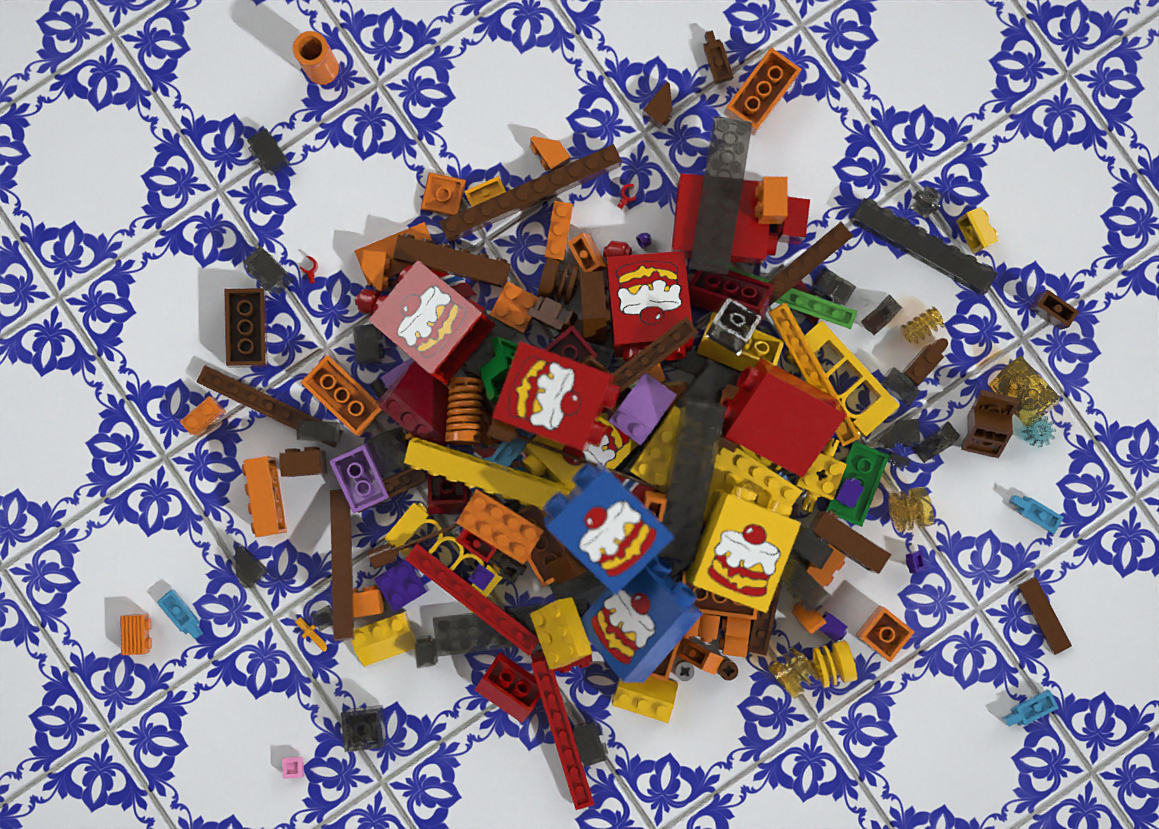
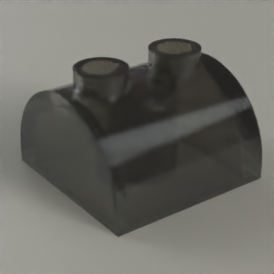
[367,427,409,477]

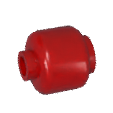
[603,241,632,261]
[355,289,383,315]

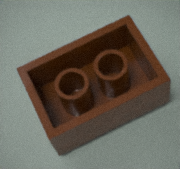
[580,271,611,342]

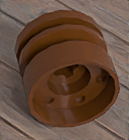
[537,258,579,305]

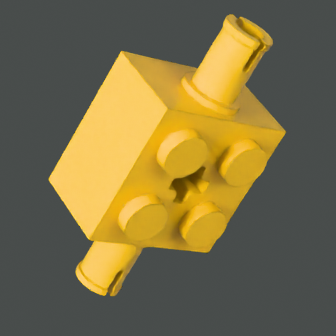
[794,438,847,513]

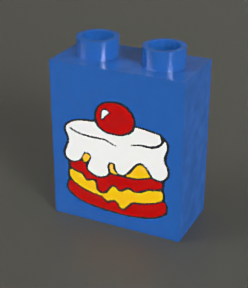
[543,462,674,595]
[581,555,703,683]

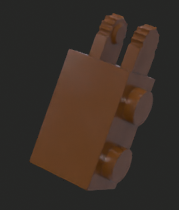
[899,338,948,387]

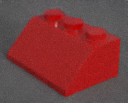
[474,653,541,723]

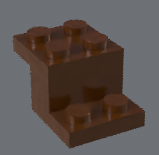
[961,390,1019,459]

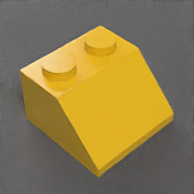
[956,207,999,254]

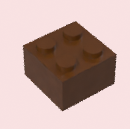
[279,447,327,477]

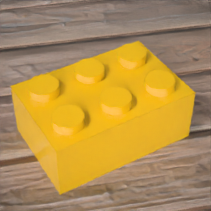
[530,597,593,670]

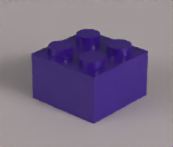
[374,560,429,612]

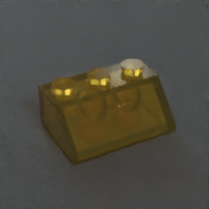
[988,355,1061,428]

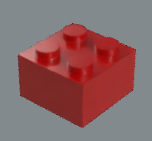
[775,196,810,245]

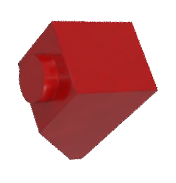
[455,528,497,563]

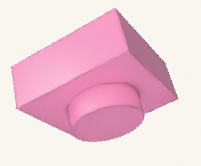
[282,756,304,779]

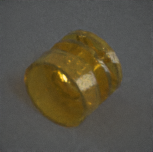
[888,486,934,532]
[767,646,820,699]

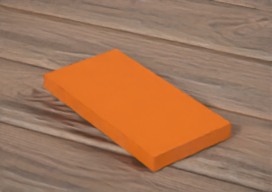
[354,222,434,286]

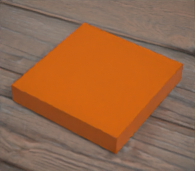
[421,172,466,216]

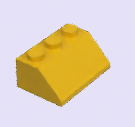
[351,611,419,667]
[612,676,678,723]

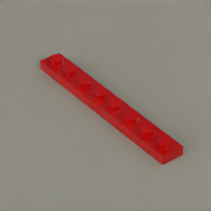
[405,543,540,656]
[531,658,594,810]

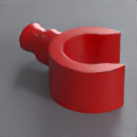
[617,184,637,209]
[299,256,318,284]

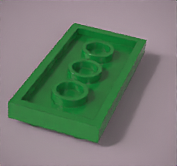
[826,441,890,527]

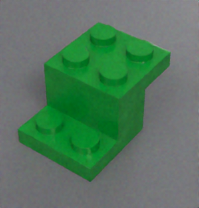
[480,336,518,403]

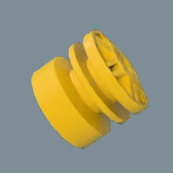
[812,640,857,688]

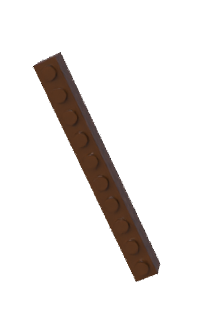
[439,144,622,243]

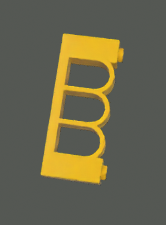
[785,320,900,437]
[384,502,504,613]

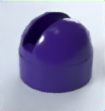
[636,233,652,249]

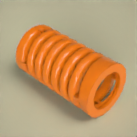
[293,31,339,85]
[445,377,484,445]

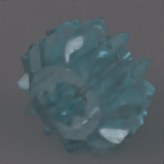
[1022,415,1056,447]

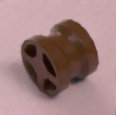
[718,659,738,681]

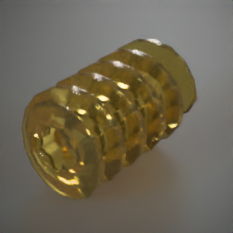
[900,306,945,344]

